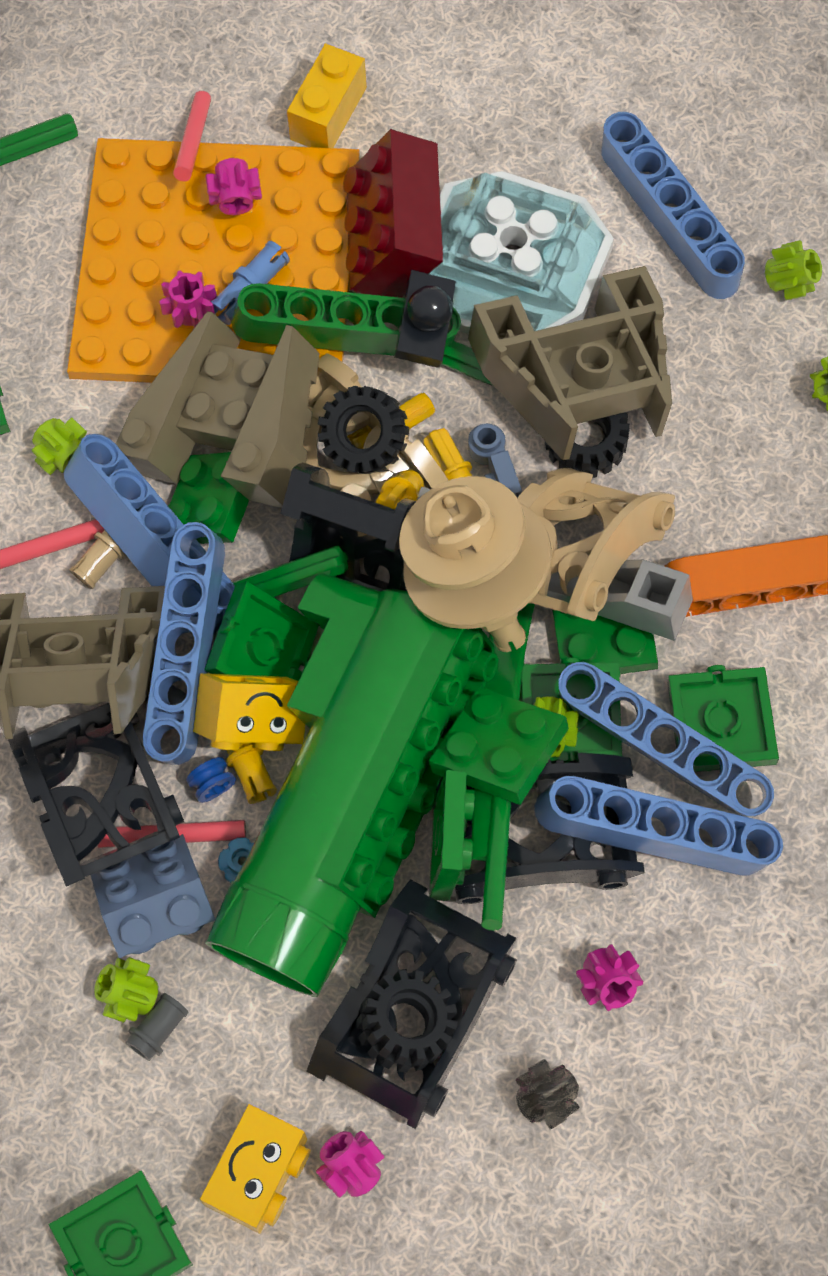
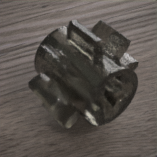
[516,1059,580,1129]

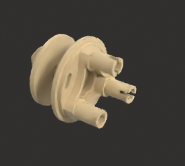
[399,476,552,652]

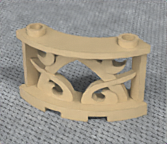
[303,353,449,538]
[517,468,675,621]

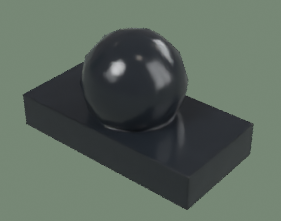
[394,270,456,368]

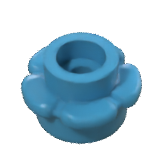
[218,838,254,883]

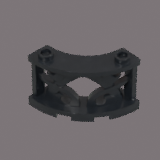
[280,462,416,591]
[8,702,184,887]
[436,753,645,904]
[306,879,517,1130]

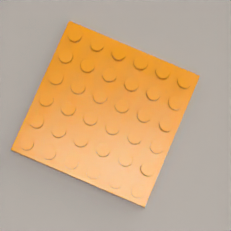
[67,138,360,383]

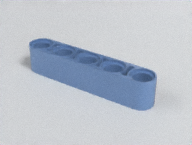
[601,112,745,299]
[64,434,235,634]
[143,522,225,765]
[559,662,774,818]
[534,776,783,876]

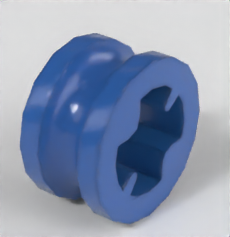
[186,757,236,803]

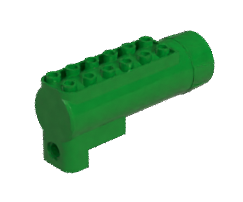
[205,574,499,997]

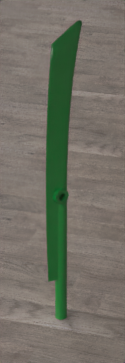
[472,603,535,931]

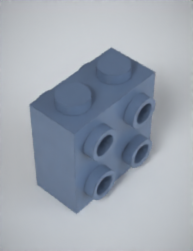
[91,834,215,958]

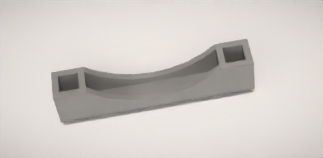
[418,487,693,641]

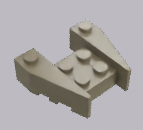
[468,266,672,460]
[116,311,320,508]
[0,586,165,739]

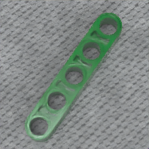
[231,283,461,356]

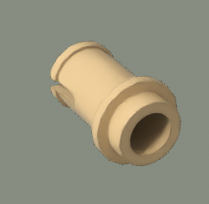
[69,530,126,589]

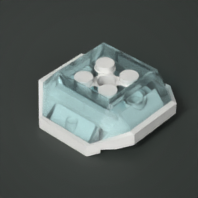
[430,171,614,334]

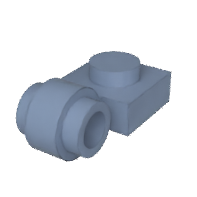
[468,423,522,498]

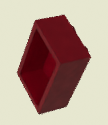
[343,129,443,298]

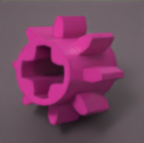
[206,158,262,215]
[159,270,217,328]
[576,944,644,1011]
[316,1131,384,1198]

